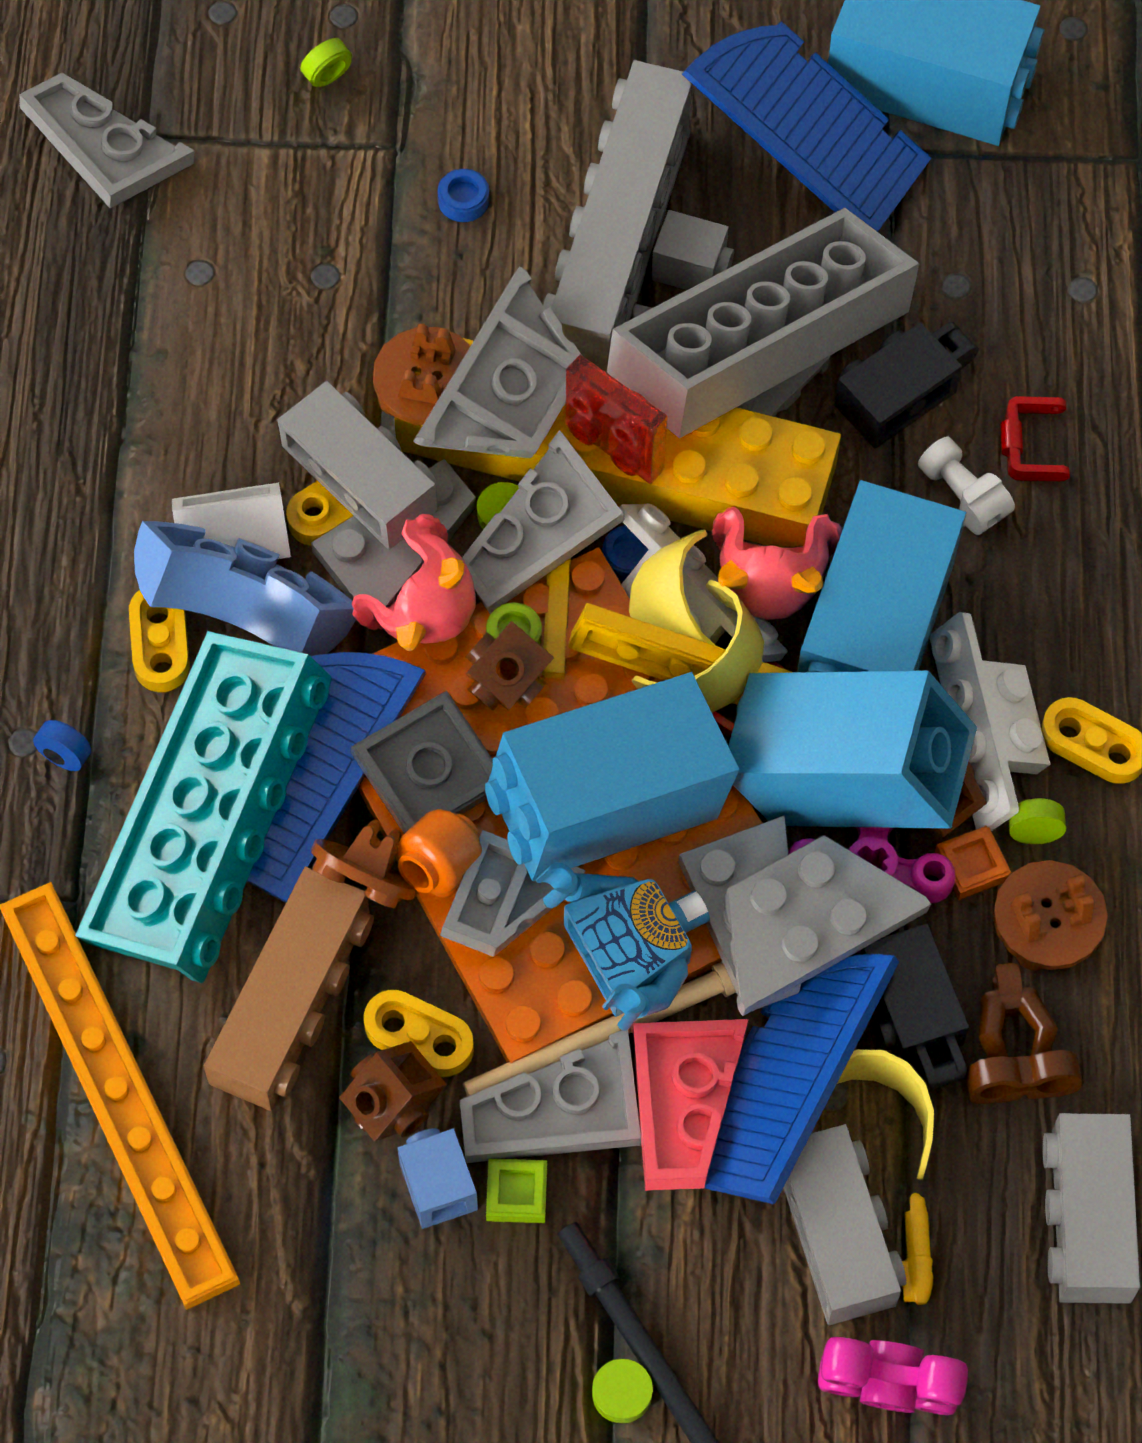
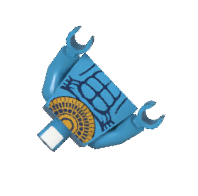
[536,863,710,1031]

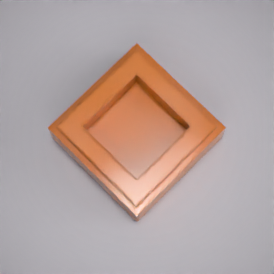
[935,825,1012,900]

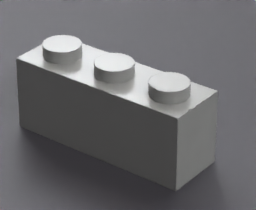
[277,380,438,550]
[1043,1113,1140,1303]
[783,1124,906,1326]

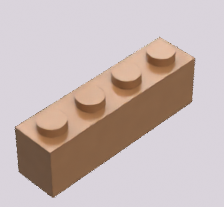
[204,867,374,1111]

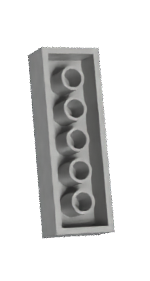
[543,60,693,374]
[606,208,919,439]

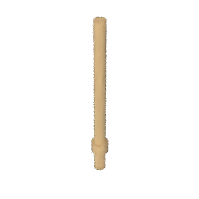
[463,961,736,1096]

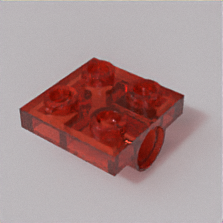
[565,354,668,485]

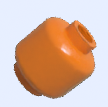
[397,809,482,895]

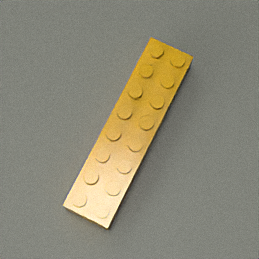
[394,338,841,547]

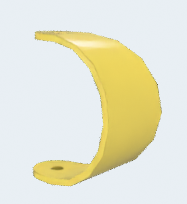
[629,529,724,649]
[631,580,764,713]
[837,1049,934,1180]

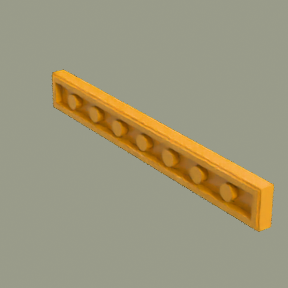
[0,882,240,1310]

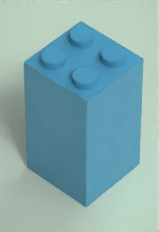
[828,0,1045,146]
[797,480,966,672]
[728,671,977,829]
[485,672,739,881]

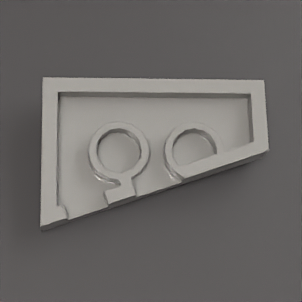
[20,73,195,208]
[462,430,625,614]
[678,816,801,1011]
[460,1030,641,1163]

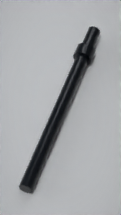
[558,1222,719,1443]

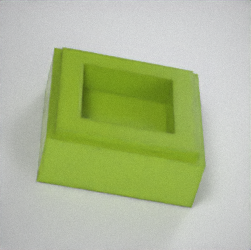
[486,1158,547,1223]

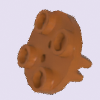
[373,324,471,425]
[311,819,417,908]
[993,860,1108,971]

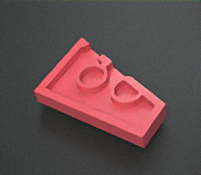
[632,1019,749,1191]

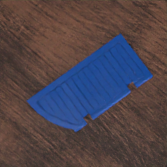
[682,21,931,232]
[247,652,426,903]
[705,954,899,1204]

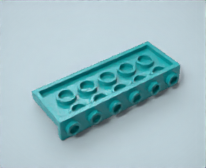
[75,631,331,983]

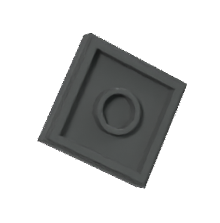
[351,690,493,834]

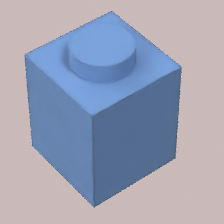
[397,1128,478,1229]

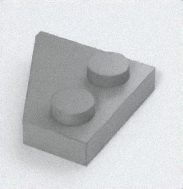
[440,830,585,957]

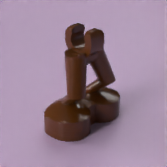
[966,963,1082,1104]

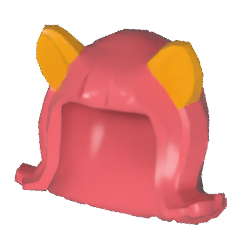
[712,507,842,620]
[352,514,476,651]

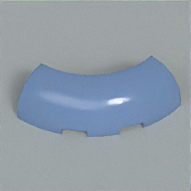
[134,521,356,656]

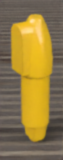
[902,1193,934,1305]

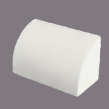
[172,482,291,559]

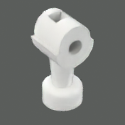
[918,436,1015,535]

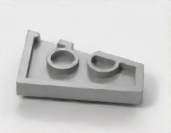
[311,459,476,631]

